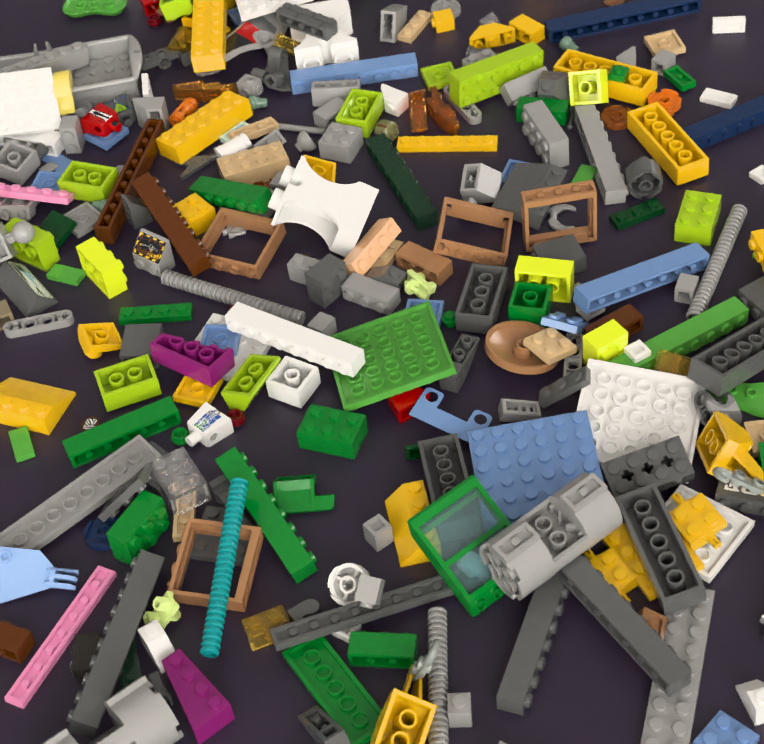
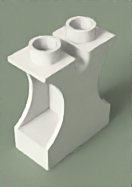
[290,0,359,69]
[268,156,379,257]

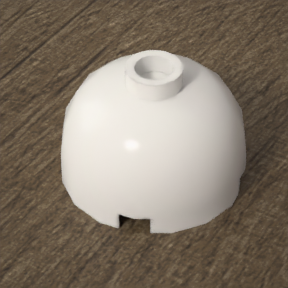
[328,563,370,606]

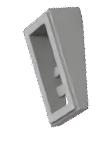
[498,398,541,422]

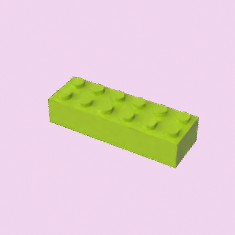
[449,42,544,108]

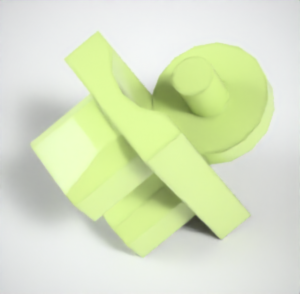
[404,269,437,300]
[143,591,181,630]

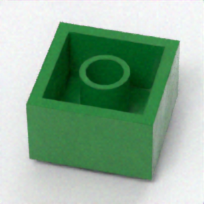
[508,281,553,327]

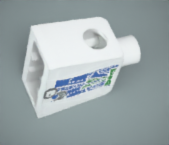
[185,402,234,447]

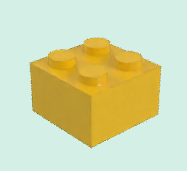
[173,193,216,238]

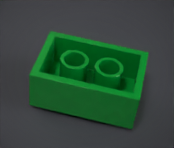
[296,404,368,460]
[106,490,170,566]

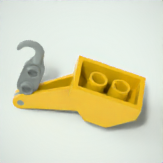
[695,410,764,496]
[370,639,439,744]

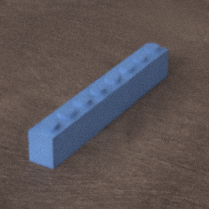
[289,52,419,95]
[573,242,710,314]

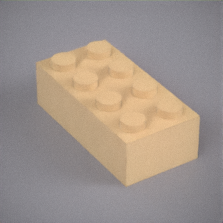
[216,141,290,185]

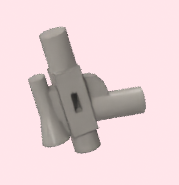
[222,225,247,240]

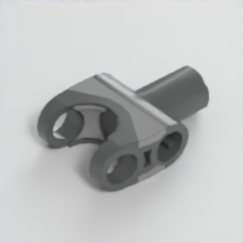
[694,391,742,426]

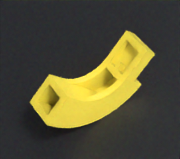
[53,69,76,116]

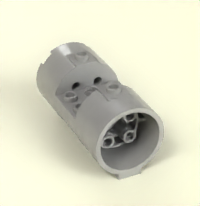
[479,473,623,601]
[41,676,183,744]

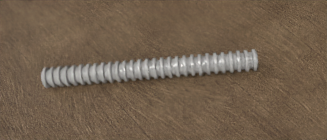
[686,204,747,320]
[161,269,306,326]
[428,607,449,744]

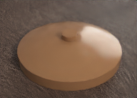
[484,320,559,375]

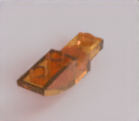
[427,86,460,136]
[408,89,428,133]

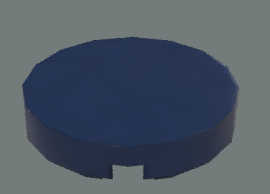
[83,517,119,551]

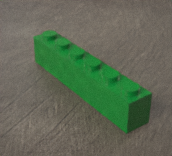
[188,176,273,215]
[62,396,182,469]

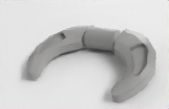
[548,204,576,231]

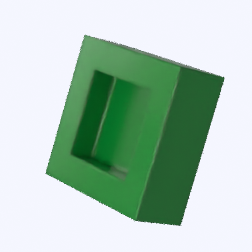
[608,65,629,82]

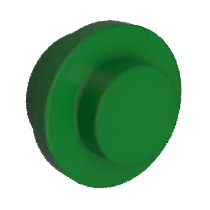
[441,311,456,328]
[171,427,190,446]

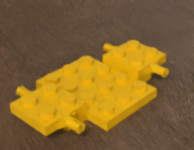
[583,492,727,602]

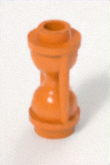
[169,97,198,127]

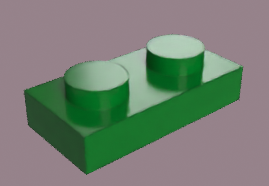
[663,65,696,92]

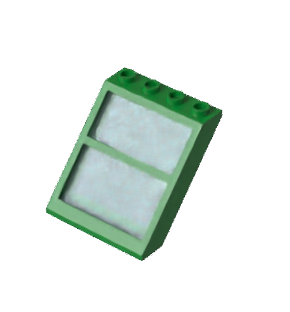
[407,474,511,618]

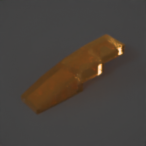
[172,80,238,102]

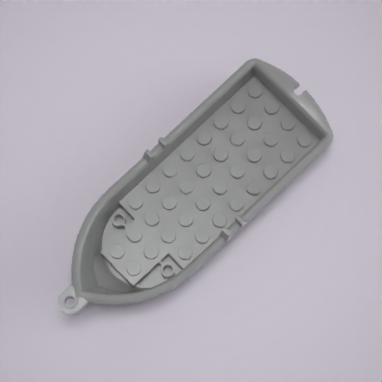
[0,35,143,110]

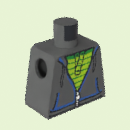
[102,93,136,127]

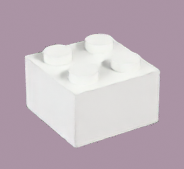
[266,356,321,408]

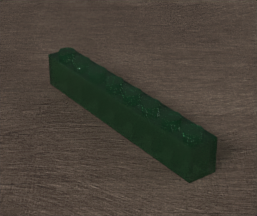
[366,133,439,231]

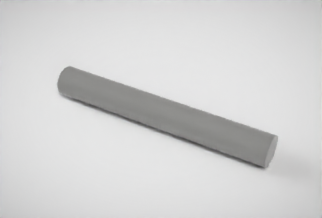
[279,123,326,135]

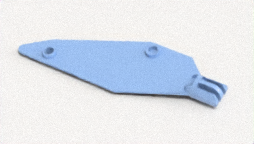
[0,547,79,604]

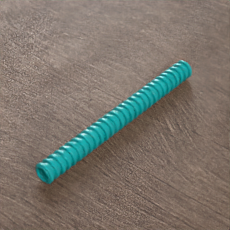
[200,478,249,658]

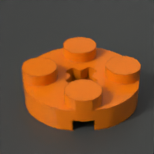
[648,89,682,116]

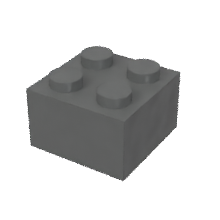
[304,253,348,309]

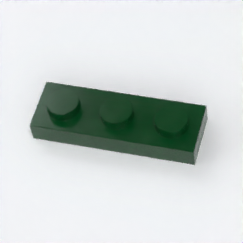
[609,198,665,231]

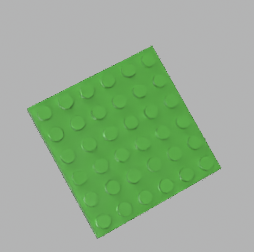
[330,301,457,411]

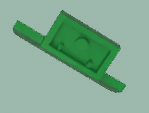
[273,474,335,514]

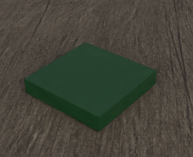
[39,210,78,249]

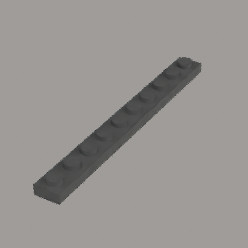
[269,569,481,651]

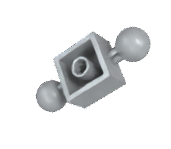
[0,221,35,263]

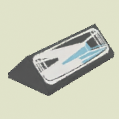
[0,260,58,318]

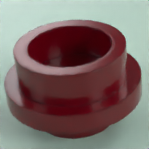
[147,13,162,27]
[227,409,245,427]

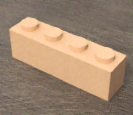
[343,217,401,277]

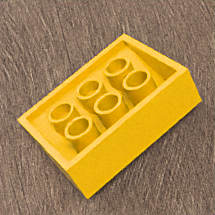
[0,377,76,435]

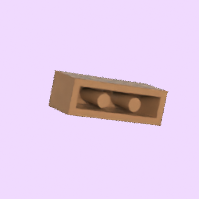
[396,241,453,286]

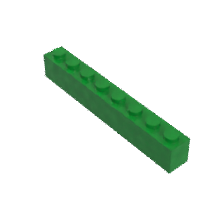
[215,447,318,584]

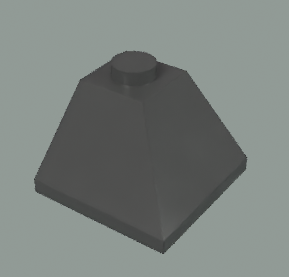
[537,70,570,105]

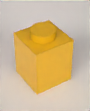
[431,8,455,33]

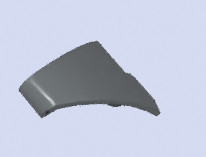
[251,45,292,91]

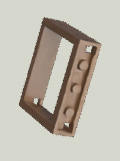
[521,180,597,252]
[433,197,514,267]
[201,207,286,280]
[167,518,264,612]

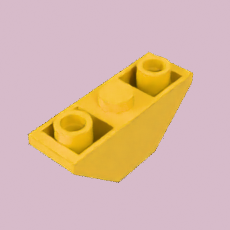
[469,22,516,49]

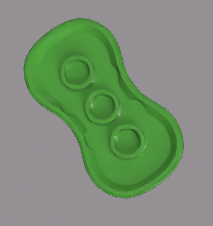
[63,0,127,18]
[703,382,764,418]

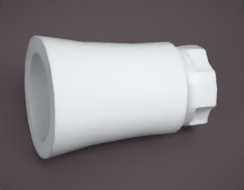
[214,133,252,158]

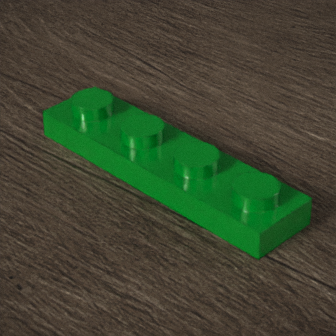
[119,302,193,326]

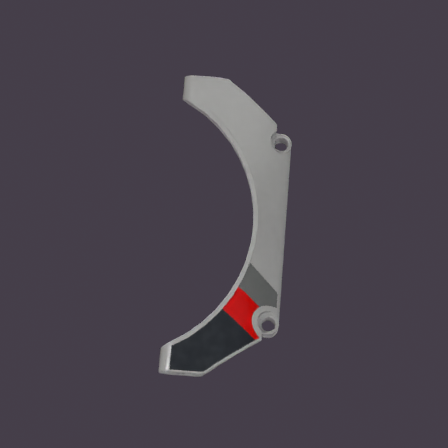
[195,12,288,76]

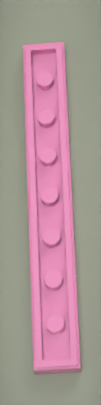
[4,565,117,709]

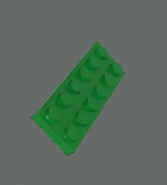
[282,636,382,744]

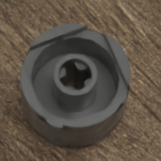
[625,156,663,199]

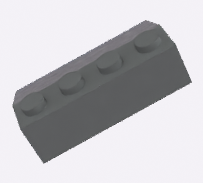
[492,163,568,230]

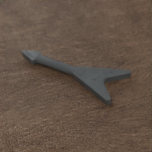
[173,148,249,180]

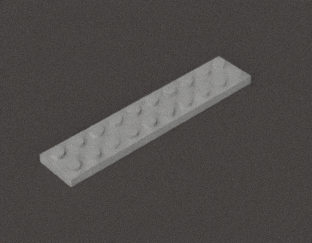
[0,434,163,550]
[641,589,715,744]

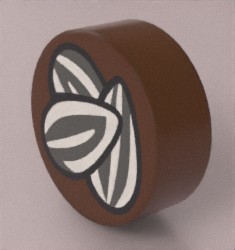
[81,417,101,432]

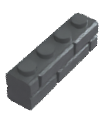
[276,2,338,41]

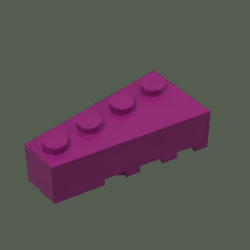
[150,333,235,387]
[161,649,235,744]

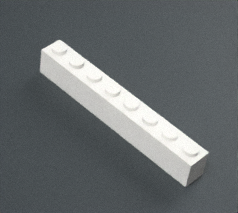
[225,302,365,377]

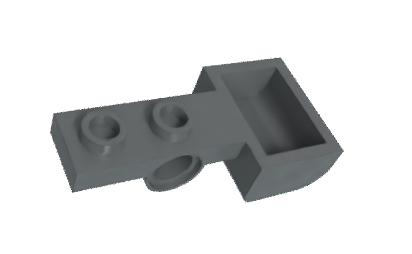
[141,33,192,71]

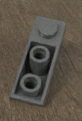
[439,333,480,393]

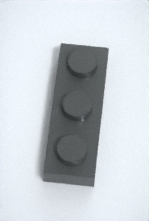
[539,366,591,409]

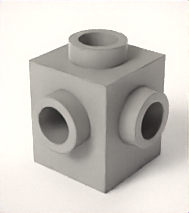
[236,74,263,98]

